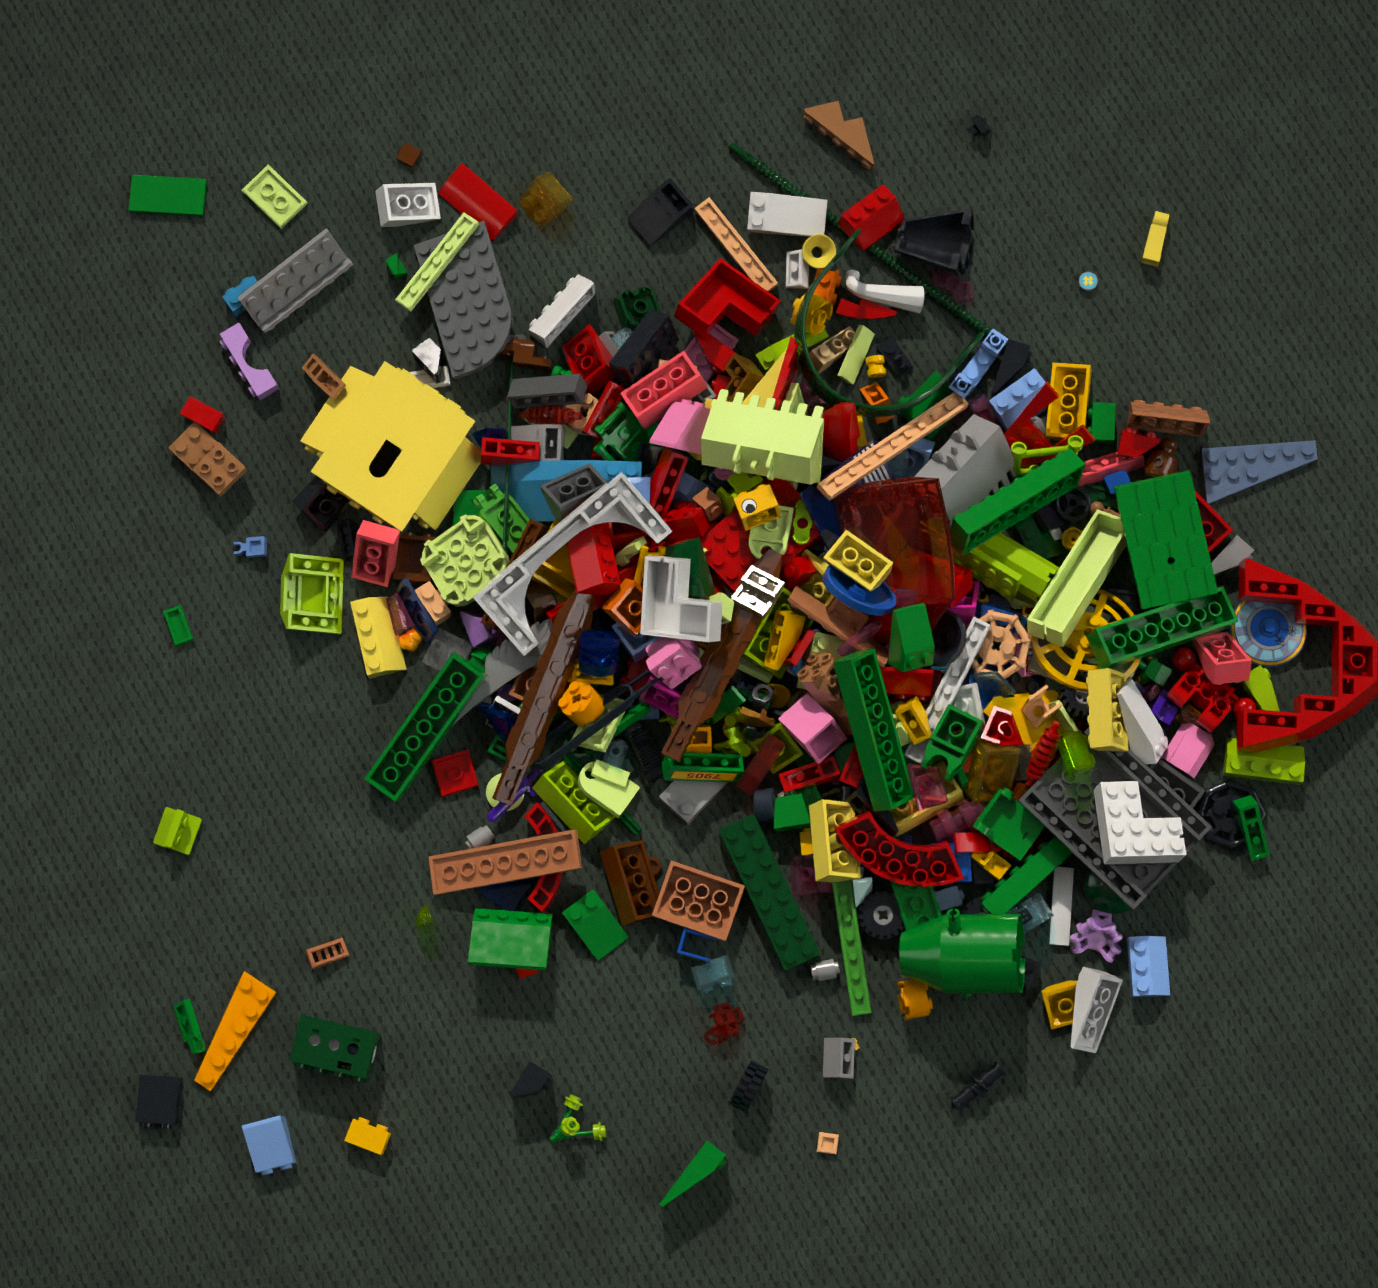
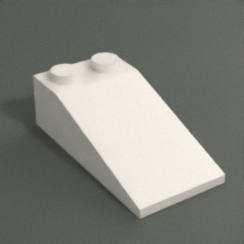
[747,192,828,237]
[1117,678,1168,764]
[1071,967,1123,1053]

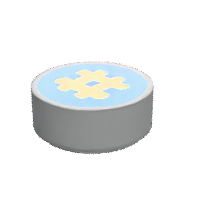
[1078,272,1098,292]

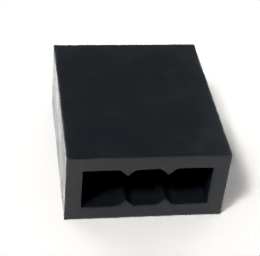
[135,1074,182,1129]

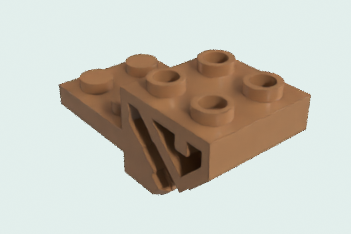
[168,422,247,497]

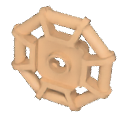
[967,609,1032,682]

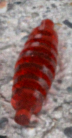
[520,405,583,425]

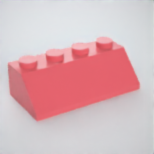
[620,351,708,430]

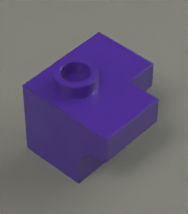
[1149,689,1179,727]

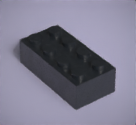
[609,309,679,389]

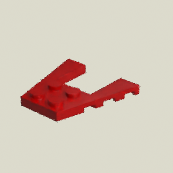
[1004,381,1095,469]

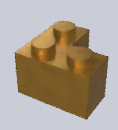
[724,353,764,402]

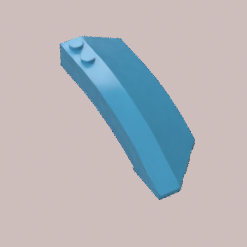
[490,460,642,522]

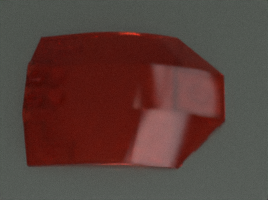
[833,476,955,632]

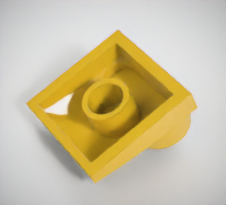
[1041,980,1077,1029]

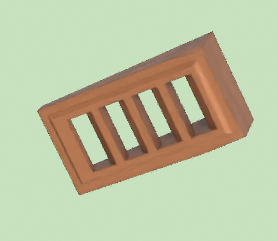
[305,938,349,971]

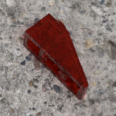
[736,734,786,796]

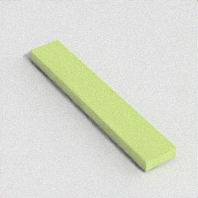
[395,213,480,312]

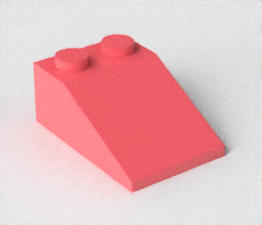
[1193,632,1252,685]

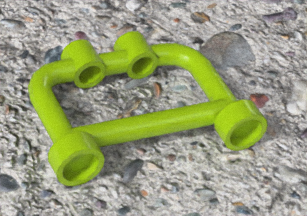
[1011,435,1083,476]

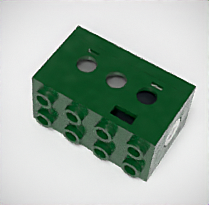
[289,1015,381,1083]

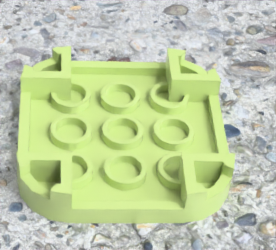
[420,515,510,607]

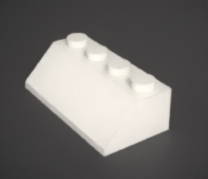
[528,274,596,349]

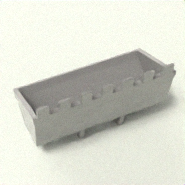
[898,414,1018,529]

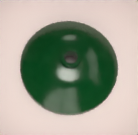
[1085,869,1131,914]

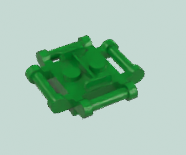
[593,402,664,462]

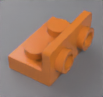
[814,268,842,305]

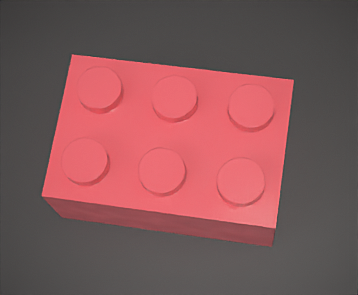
[351,520,400,587]

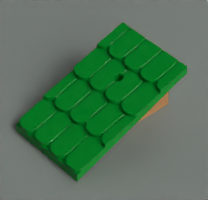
[1113,470,1218,609]

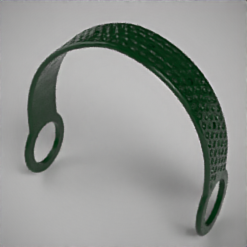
[794,228,984,417]

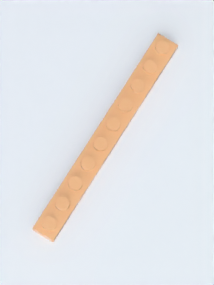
[817,392,969,501]

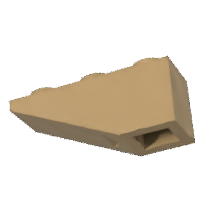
[809,326,855,374]

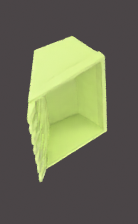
[701,389,824,484]

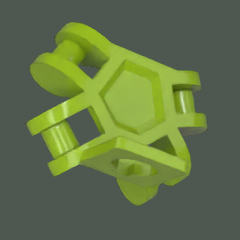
[713,706,762,757]

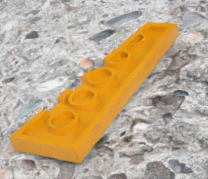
[194,971,277,1091]

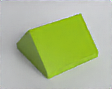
[750,723,804,774]

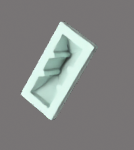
[853,877,873,907]

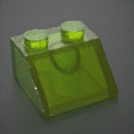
[1057,730,1095,778]

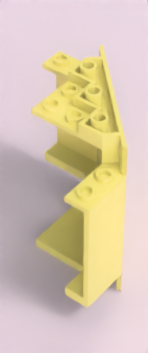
[300,361,481,531]

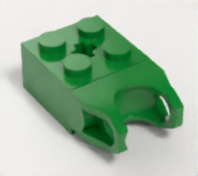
[921,704,985,782]

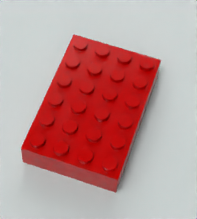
[701,478,830,594]

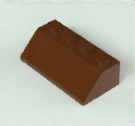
[600,840,659,926]

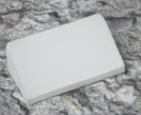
[786,249,809,289]

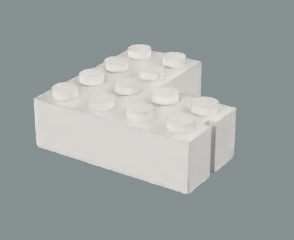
[640,556,723,642]
[1094,781,1186,864]

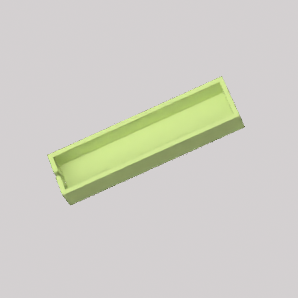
[1027,509,1127,647]

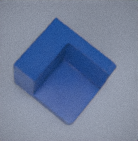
[1102,469,1131,495]

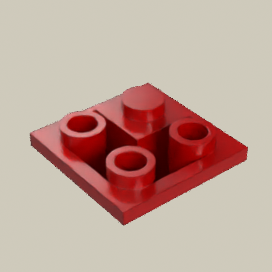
[1117,426,1160,458]

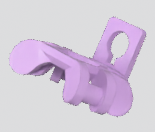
[1070,909,1122,963]

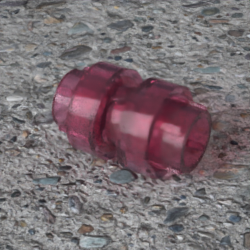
[928,798,984,843]

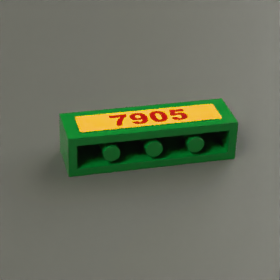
[662,752,744,783]

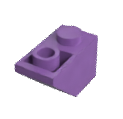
[460,611,501,647]

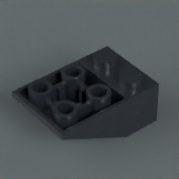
[627,178,694,247]

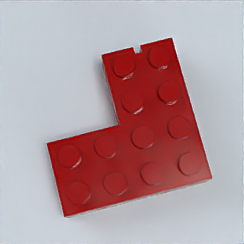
[674,258,781,338]

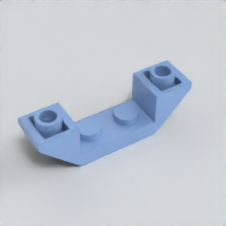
[948,329,1008,399]

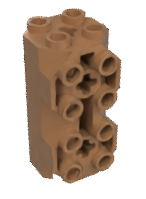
[797,653,853,735]

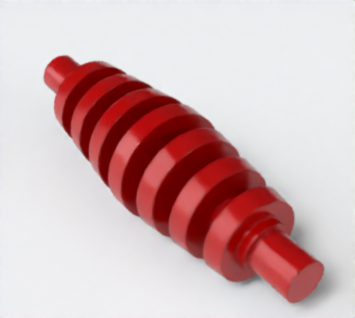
[1026,721,1060,787]

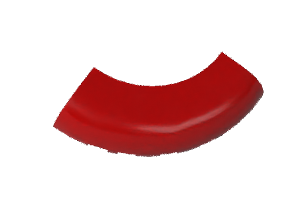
[835,811,964,887]

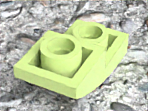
[615,536,647,567]

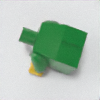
[1136,657,1172,687]

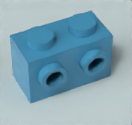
[222,276,258,317]

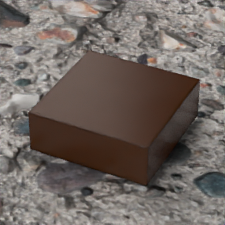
[396,142,422,168]

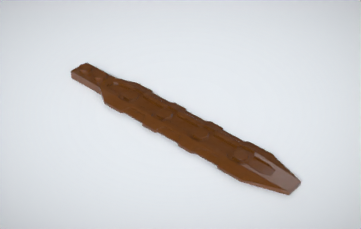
[661,549,783,763]
[492,590,594,806]

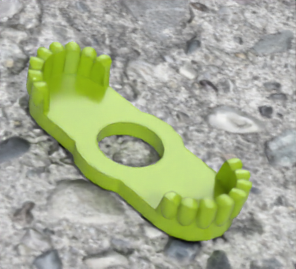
[793,499,812,545]

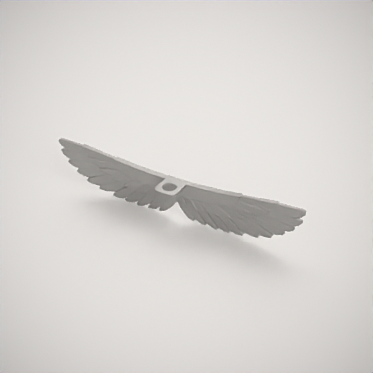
[453,619,591,725]

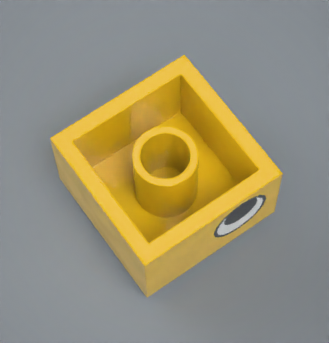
[733,484,781,531]

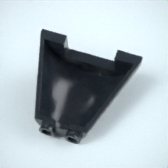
[893,209,974,277]

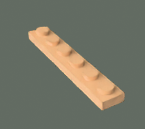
[694,197,778,292]

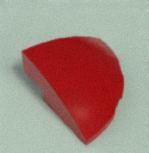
[822,403,860,463]

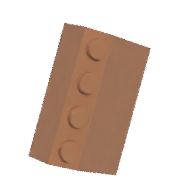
[1127,400,1210,437]
[652,861,745,941]

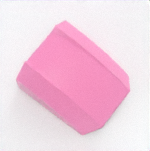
[1161,723,1215,779]

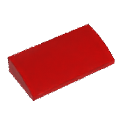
[438,163,518,241]

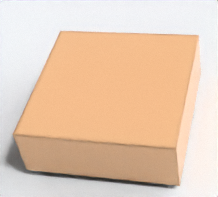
[817,1132,839,1155]

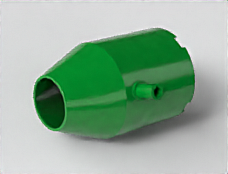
[899,909,1025,998]

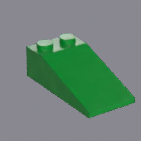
[659,1141,727,1207]

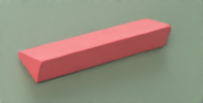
[1078,452,1145,487]

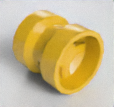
[865,355,886,379]

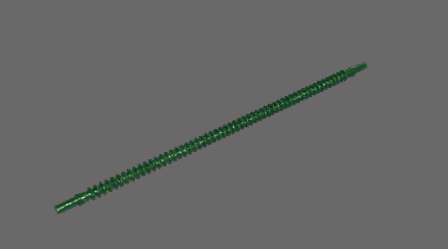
[728,142,1008,349]

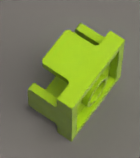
[716,472,763,516]

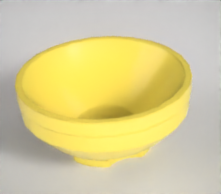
[802,234,836,269]

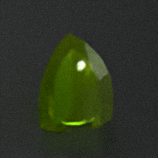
[415,904,435,930]

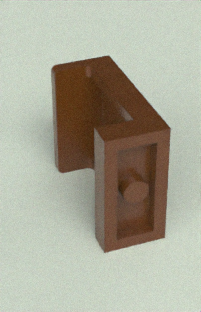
[393,532,436,585]

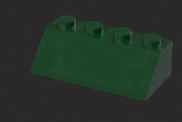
[1013,514,1067,561]

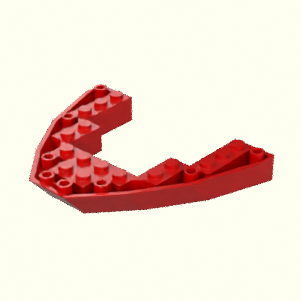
[1237,558,1378,753]

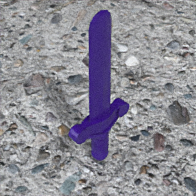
[487,768,543,822]

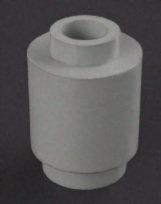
[465,825,495,849]
[810,959,840,981]

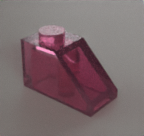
[966,394,997,425]

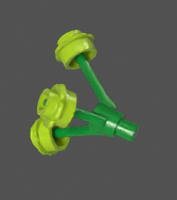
[550,1094,606,1143]

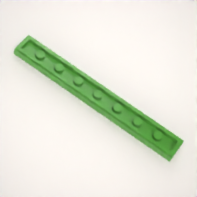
[832,880,872,1016]

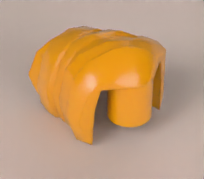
[399,628,423,652]

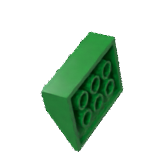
[468,908,552,970]

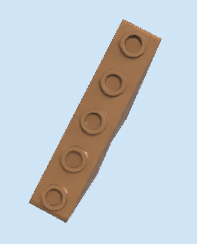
[803,101,874,170]

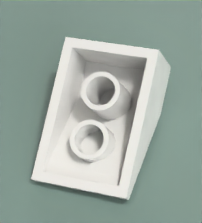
[375,183,441,227]

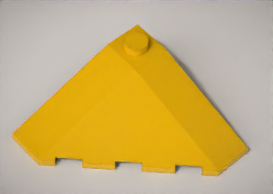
[983,690,1075,754]

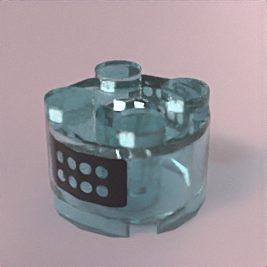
[1007,892,1054,934]

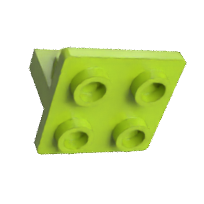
[153,807,202,855]

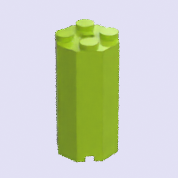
[979,533,1059,603]

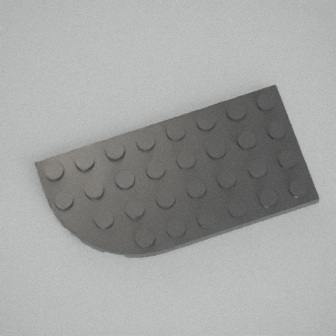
[414,221,513,380]

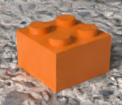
[602,579,643,635]

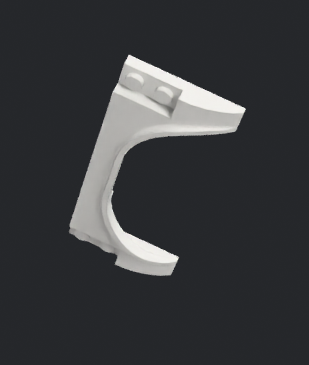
[473,472,672,656]

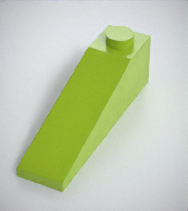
[755,329,830,375]
[1240,665,1279,711]

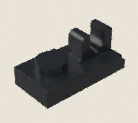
[876,336,913,378]

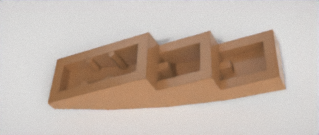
[302,354,346,400]

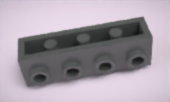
[507,374,587,409]

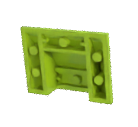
[280,553,344,634]

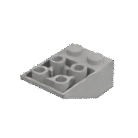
[511,424,565,461]

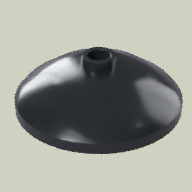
[927,608,967,667]

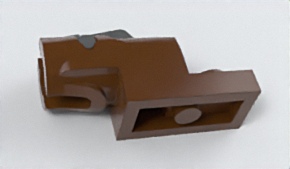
[498,335,552,371]

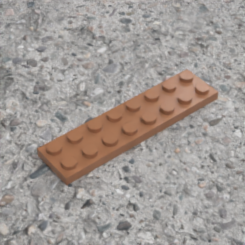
[429,829,582,895]

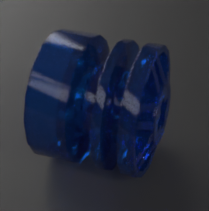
[578,629,620,677]

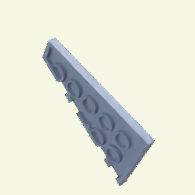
[1201,440,1318,504]

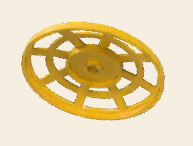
[1029,589,1141,692]

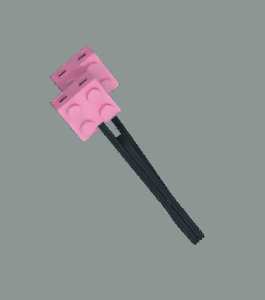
[532,637,702,769]

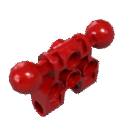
[1166,647,1257,733]

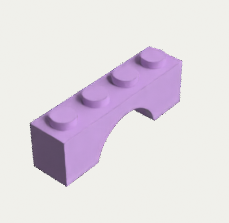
[220,323,279,400]

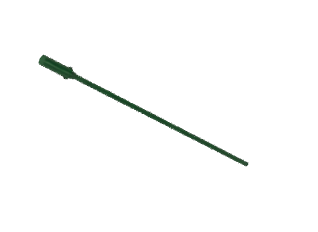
[502,357,514,555]

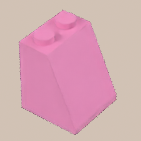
[649,399,711,454]
[778,693,847,764]

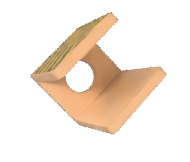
[1021,685,1063,729]

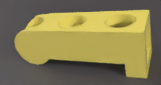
[1141,211,1169,267]

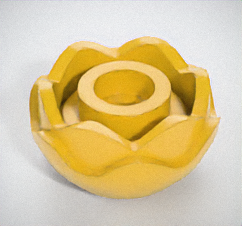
[1061,527,1083,551]

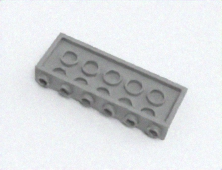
[237,229,353,333]

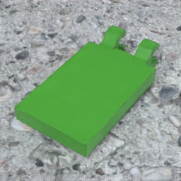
[472,484,529,557]

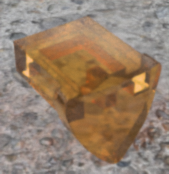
[1174,701,1201,727]

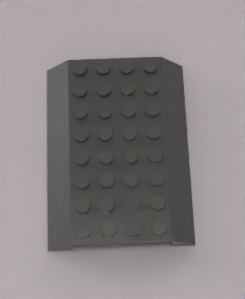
[1018,728,1212,910]

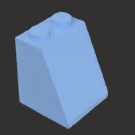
[242,1115,296,1176]

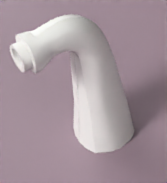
[845,270,924,314]

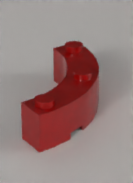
[524,802,563,913]

